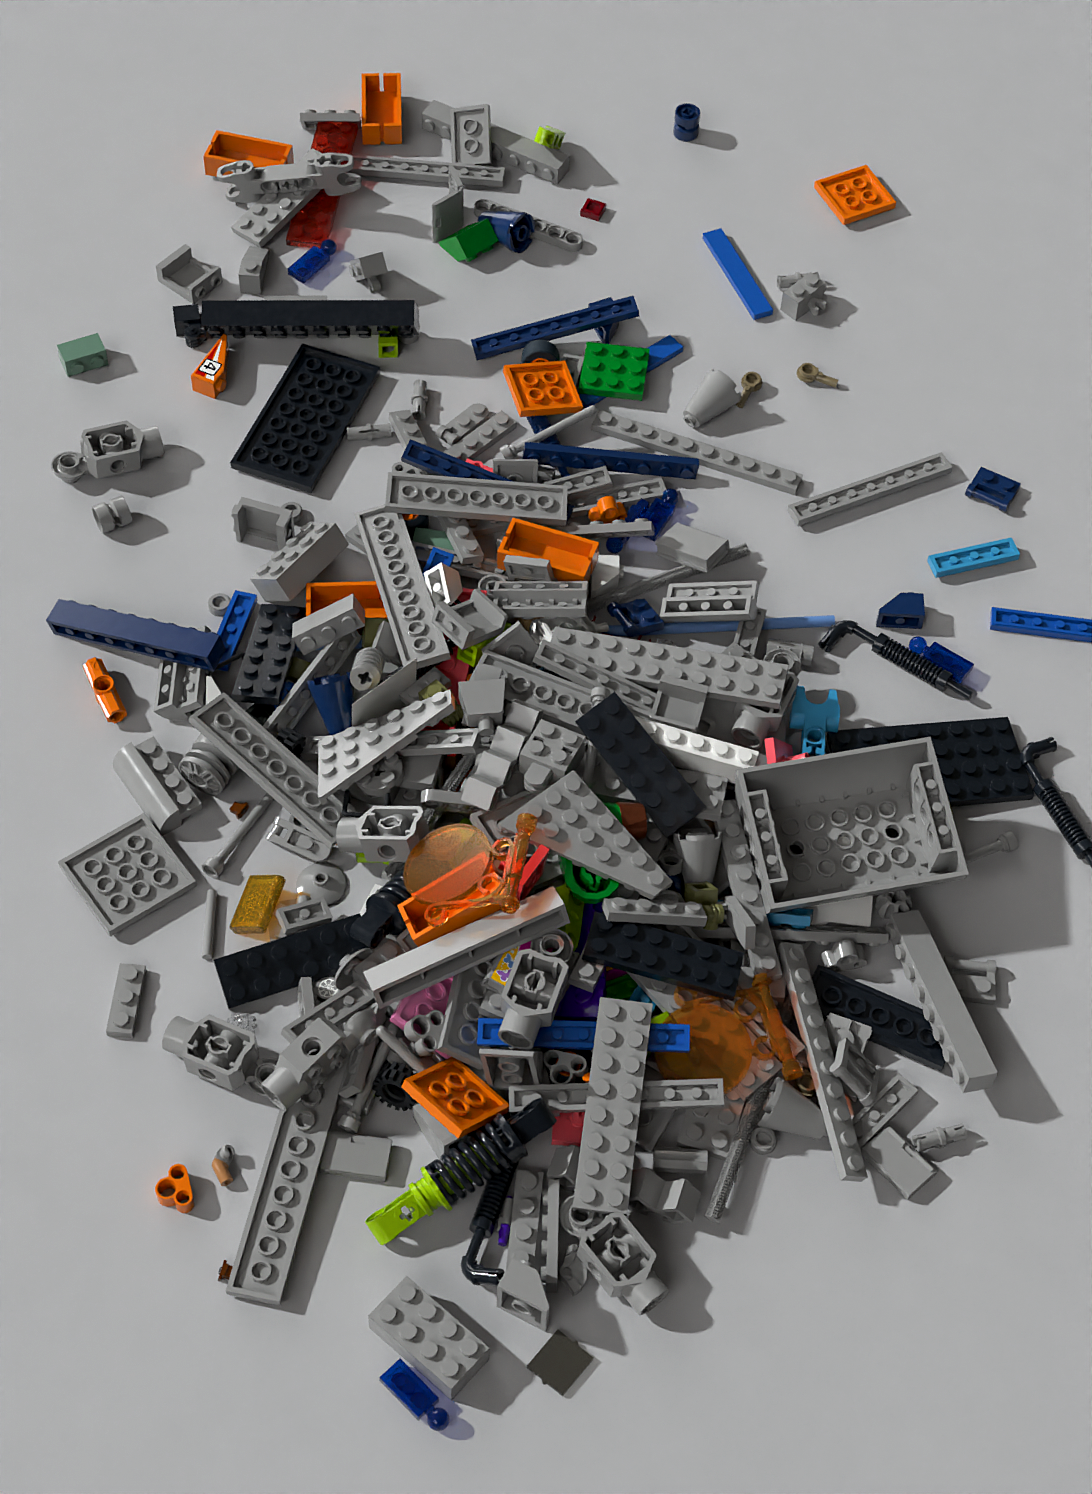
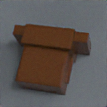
[229,801,249,820]
[218,1260,233,1282]

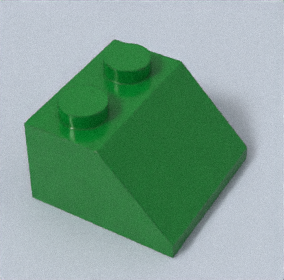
[438,218,499,262]

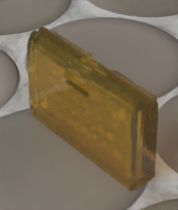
[229,875,286,934]

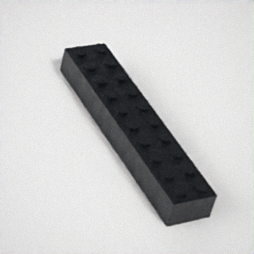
[201,300,419,339]

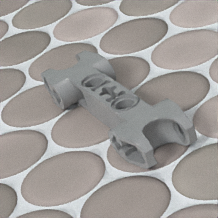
[217,153,362,203]

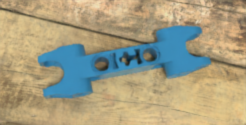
[789,686,840,756]

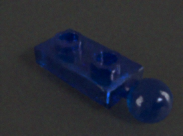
[288,239,337,283]
[642,488,679,542]
[606,498,649,554]
[909,636,974,684]
[379,1358,450,1431]

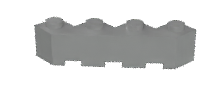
[460,699,544,811]
[547,1145,702,1224]

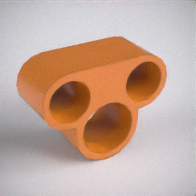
[588,496,628,524]
[155,1164,194,1213]

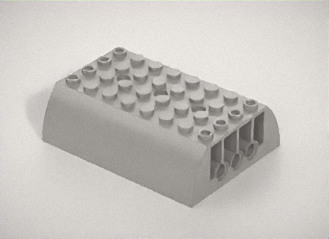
[735,737,969,914]

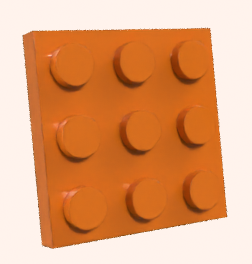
[814,165,896,225]
[503,361,583,417]
[401,1057,509,1139]

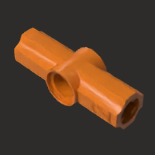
[83,657,127,724]

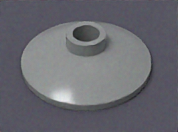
[296,863,346,906]
[334,948,373,990]

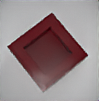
[580,198,606,222]

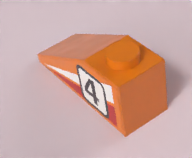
[191,334,229,399]

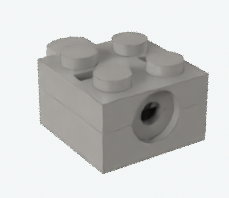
[519,719,586,794]

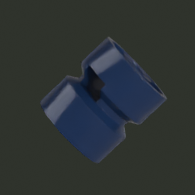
[673,103,700,142]

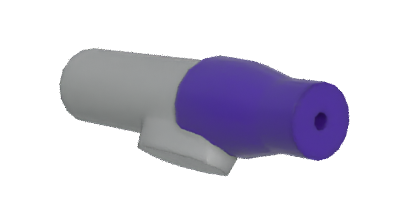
[496,1195,513,1247]

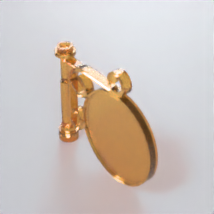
[403,813,538,927]
[654,973,804,1095]

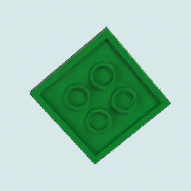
[578,342,650,401]

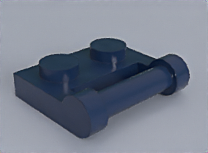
[965,467,1021,512]
[607,598,664,637]

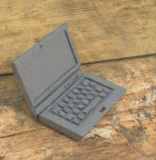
[432,166,464,243]

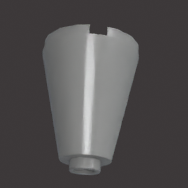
[683,369,741,427]
[673,828,723,884]
[756,1077,828,1140]

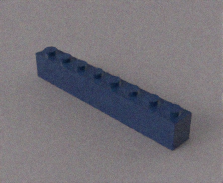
[46,599,226,671]

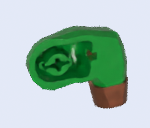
[558,802,647,904]

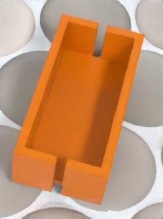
[362,73,402,145]
[203,130,294,177]
[497,518,599,582]
[306,581,389,635]
[397,853,515,947]

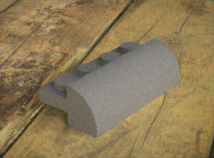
[493,581,588,620]
[660,581,759,623]
[154,626,211,720]
[113,736,203,836]

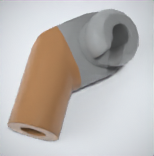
[212,1145,235,1186]

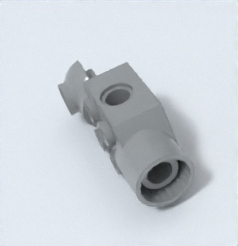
[51,420,164,483]
[731,648,802,749]
[336,806,463,863]
[498,929,573,1050]
[260,1008,378,1112]
[162,1014,278,1097]
[559,1195,669,1316]

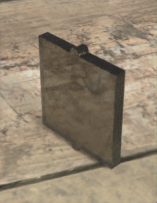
[527,1329,594,1397]

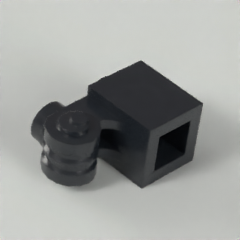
[173,304,207,348]

